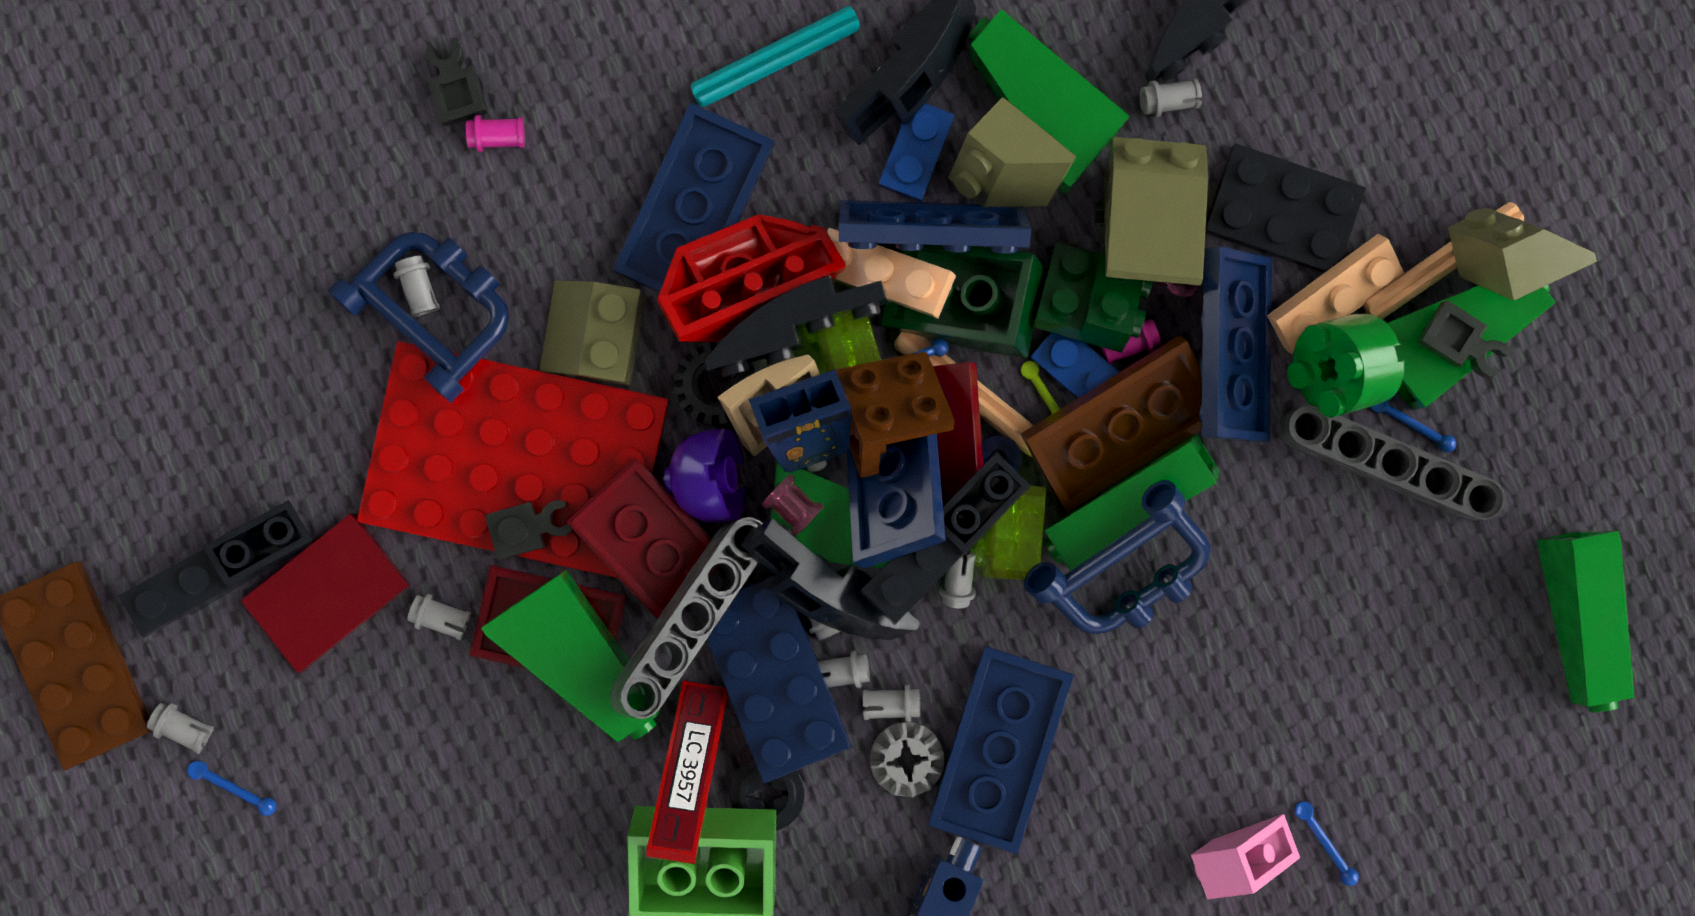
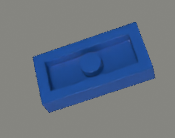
[879,104,955,202]
[1030,332,1119,399]

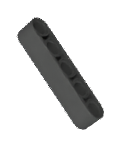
[1279,405,1506,520]
[609,517,763,719]

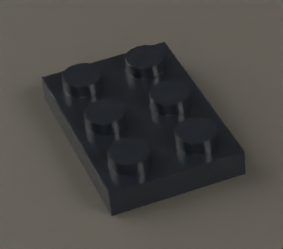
[1205,143,1366,273]

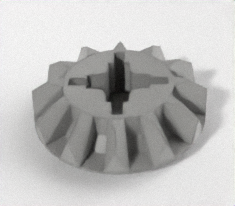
[870,722,944,798]

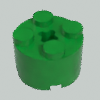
[1287,314,1404,418]

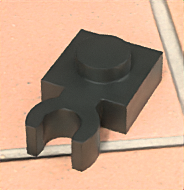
[426,37,489,127]
[1416,300,1511,378]
[485,500,573,560]

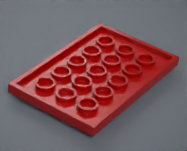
[357,341,670,578]

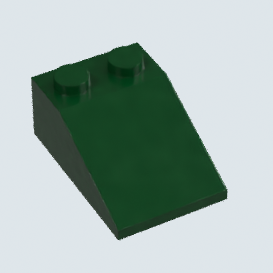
[881,244,1046,358]

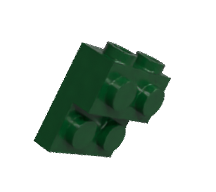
[1032,241,1153,353]

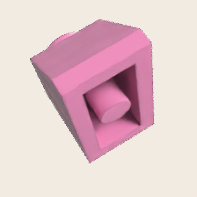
[1191,814,1300,900]

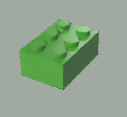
[627,806,776,916]

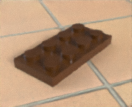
[1020,335,1202,513]
[0,562,152,770]

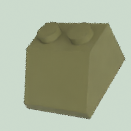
[948,97,1076,207]
[1448,208,1597,301]
[539,281,646,386]

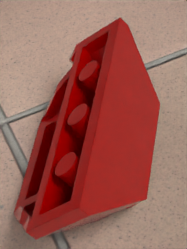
[657,214,846,342]

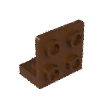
[836,352,955,478]

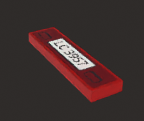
[646,681,728,864]

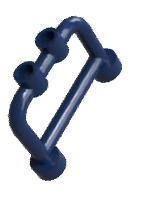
[327,232,509,403]
[1024,480,1211,634]

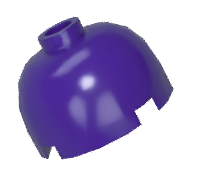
[664,429,747,523]

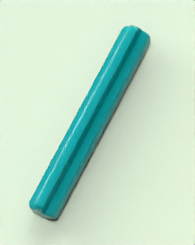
[690,6,860,107]

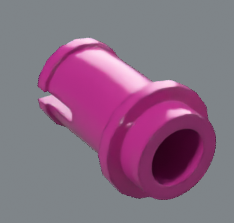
[466,115,525,152]
[1101,319,1161,364]

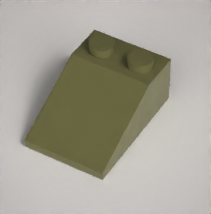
[1104,137,1208,285]

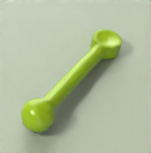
[1021,361,1060,414]

